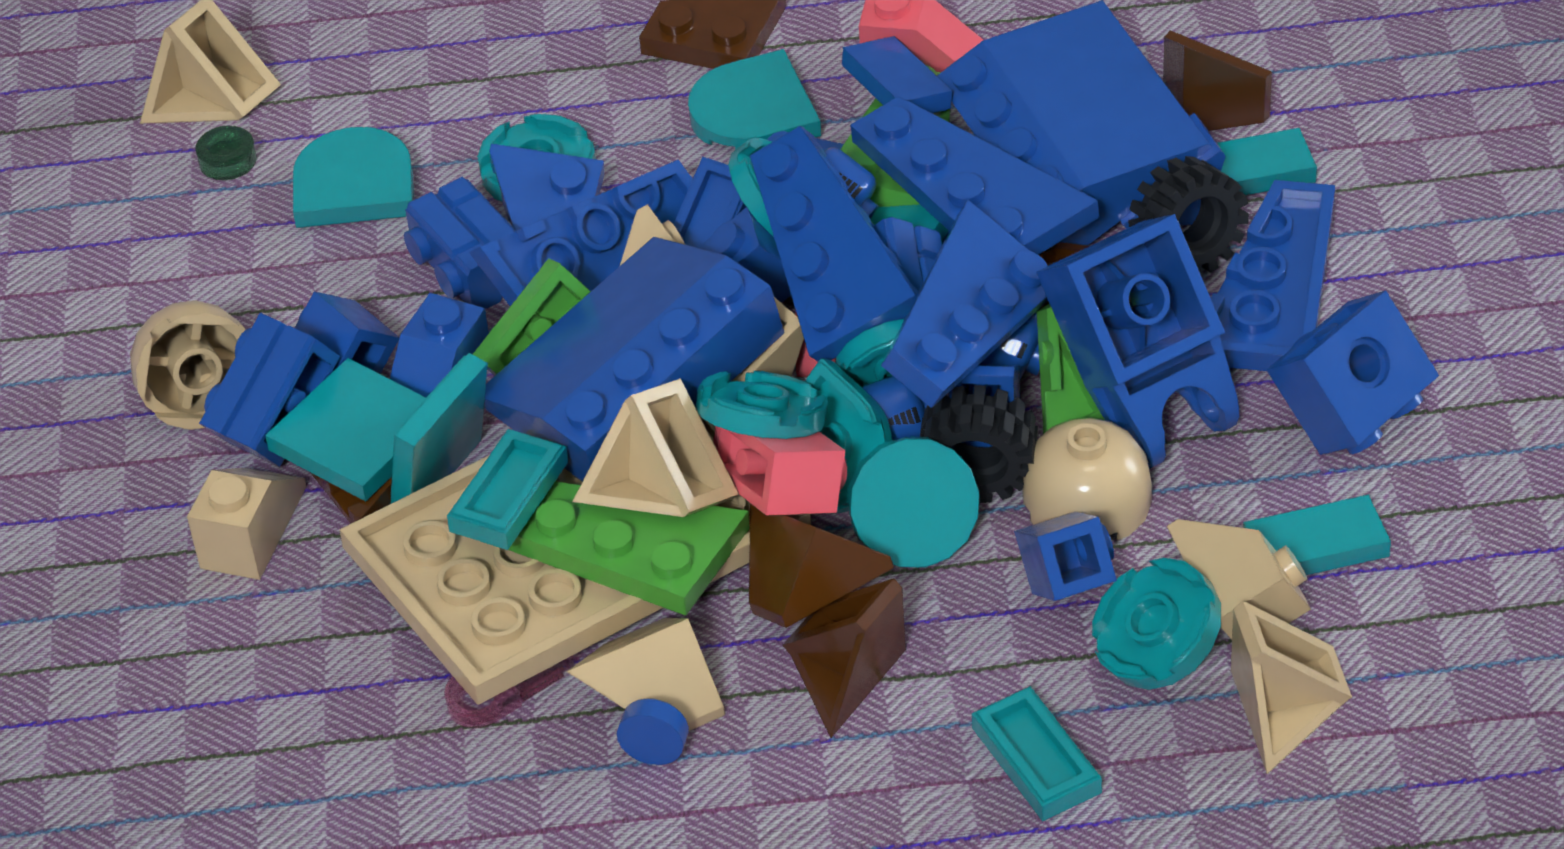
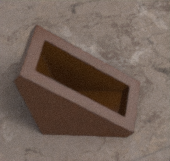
[1163,30,1272,131]
[749,503,894,628]
[782,578,906,738]

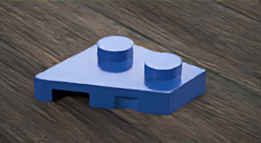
[489,143,605,231]

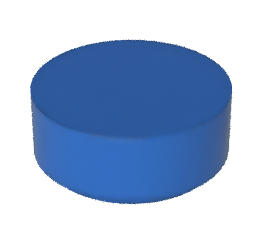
[617,699,689,765]

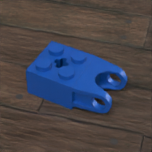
[1036,214,1239,469]

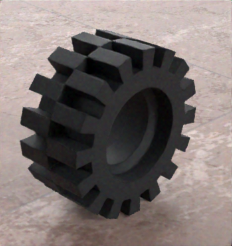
[1128,156,1249,274]
[920,385,1038,503]

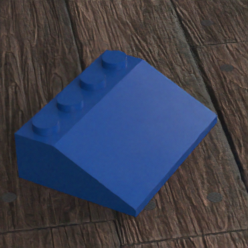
[937,0,1212,246]
[484,237,785,482]

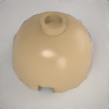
[130,300,245,430]
[1022,417,1152,541]

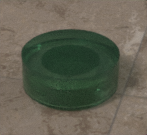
[195,125,257,180]

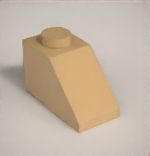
[187,468,307,580]
[1167,519,1311,640]

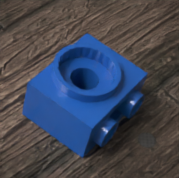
[1266,290,1439,455]

